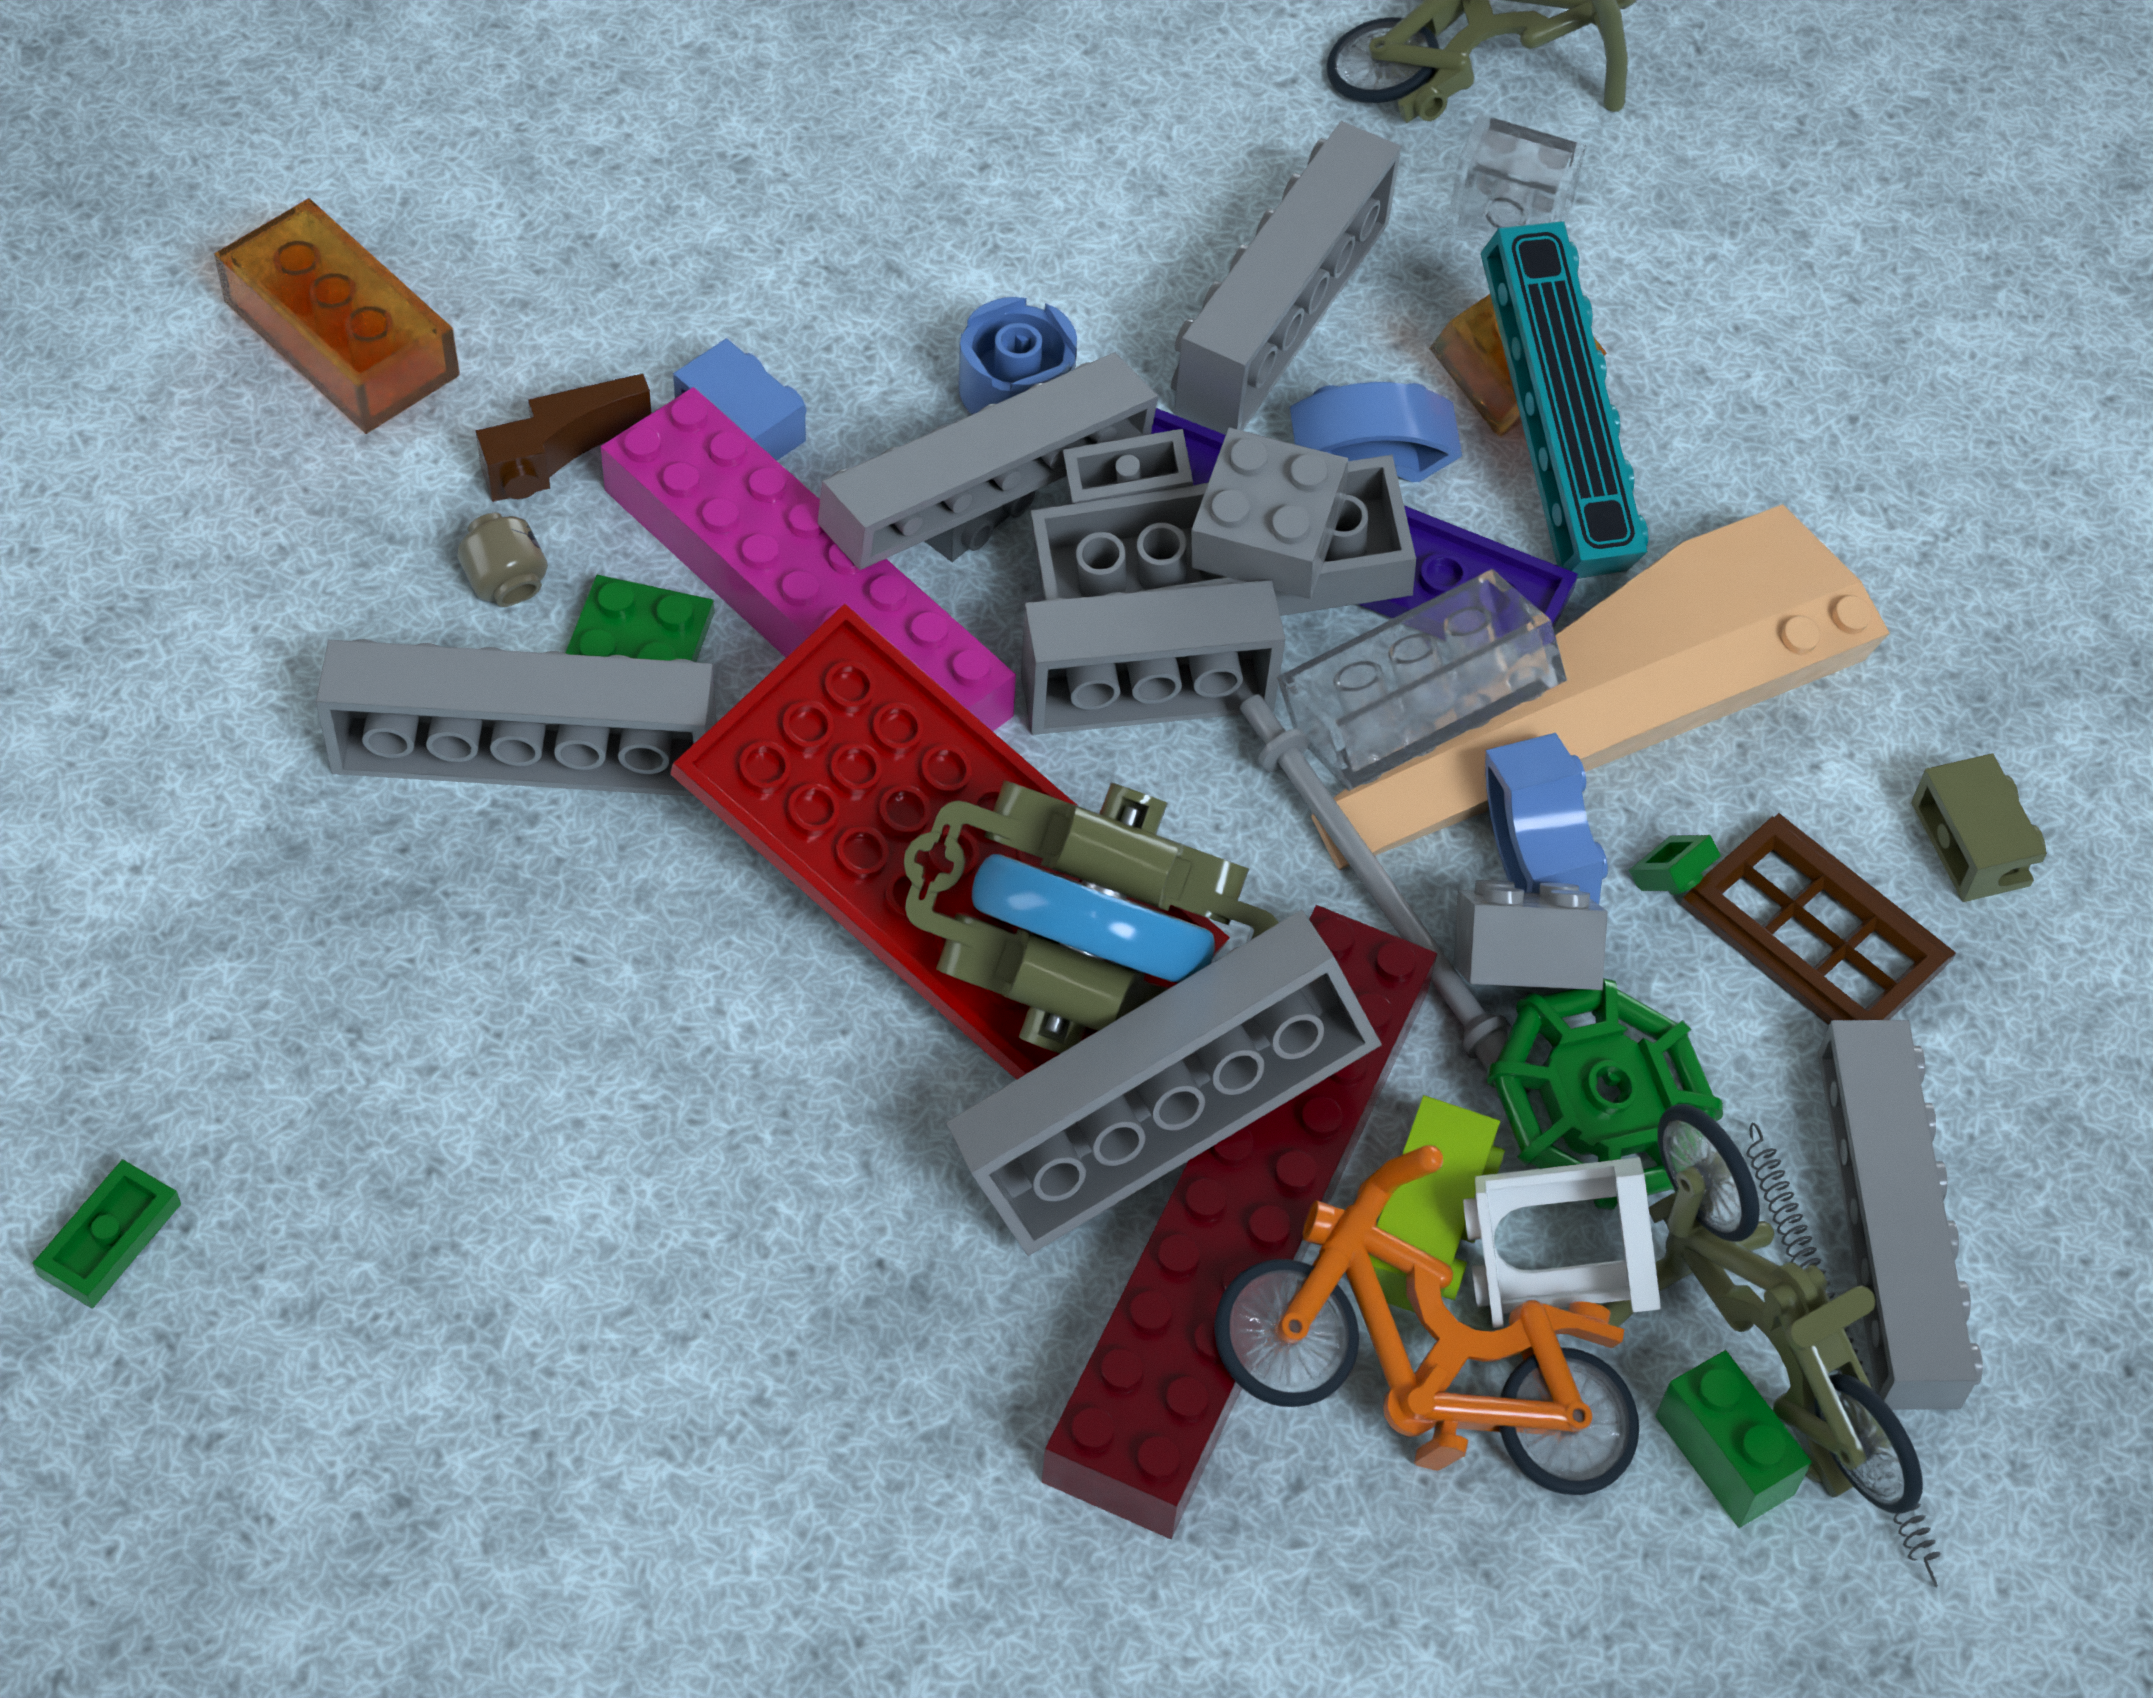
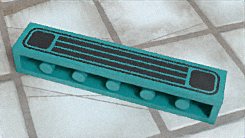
[1480,221,1649,579]

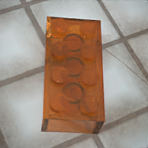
[214,198,460,434]

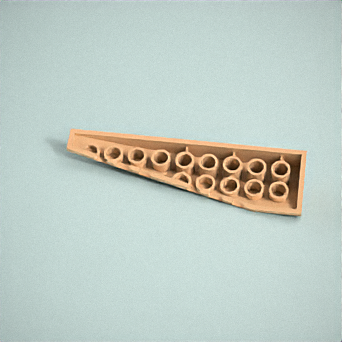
[1311,504,1890,870]

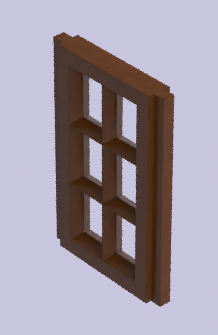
[1680,813,1956,1025]

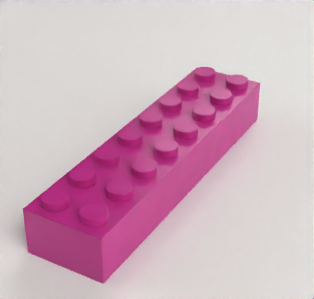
[600,387,1016,731]

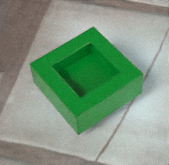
[1628,835,1721,895]

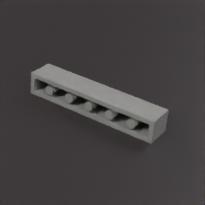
[818,352,1158,570]
[1818,1020,1983,1410]

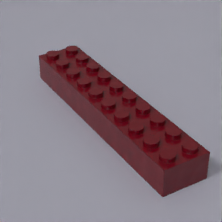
[1042,905,1438,1540]

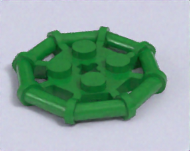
[1487,978,1723,1211]

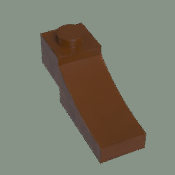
[475,373,652,502]

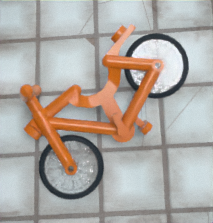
[1214,1145,1639,1495]

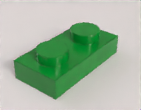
[32,1159,181,1309]

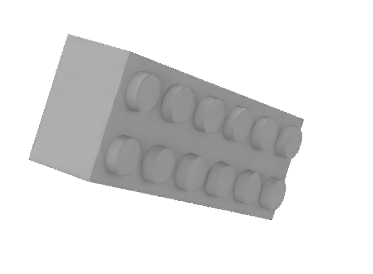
[1171,121,1402,435]
[1031,455,1416,616]
[316,639,717,797]
[946,910,1382,1256]

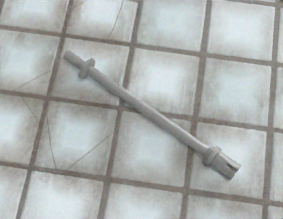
[1240,694,1532,1094]

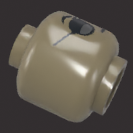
[457,512,548,607]

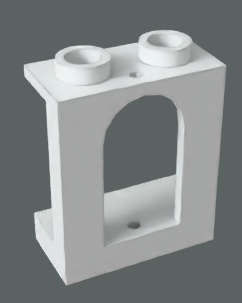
[1463,1157,1661,1328]

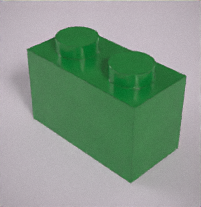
[1655,1350,1812,1528]

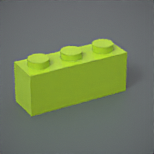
[1369,1095,1505,1313]

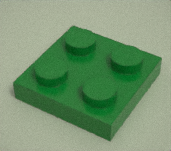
[565,574,715,662]

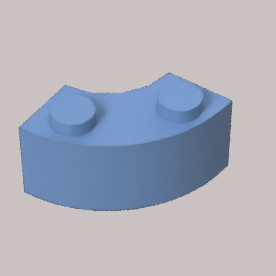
[1290,382,1462,482]
[1485,733,1608,904]

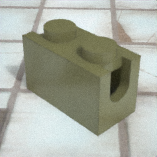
[1911,753,2047,902]

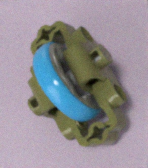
[904,780,1279,1054]

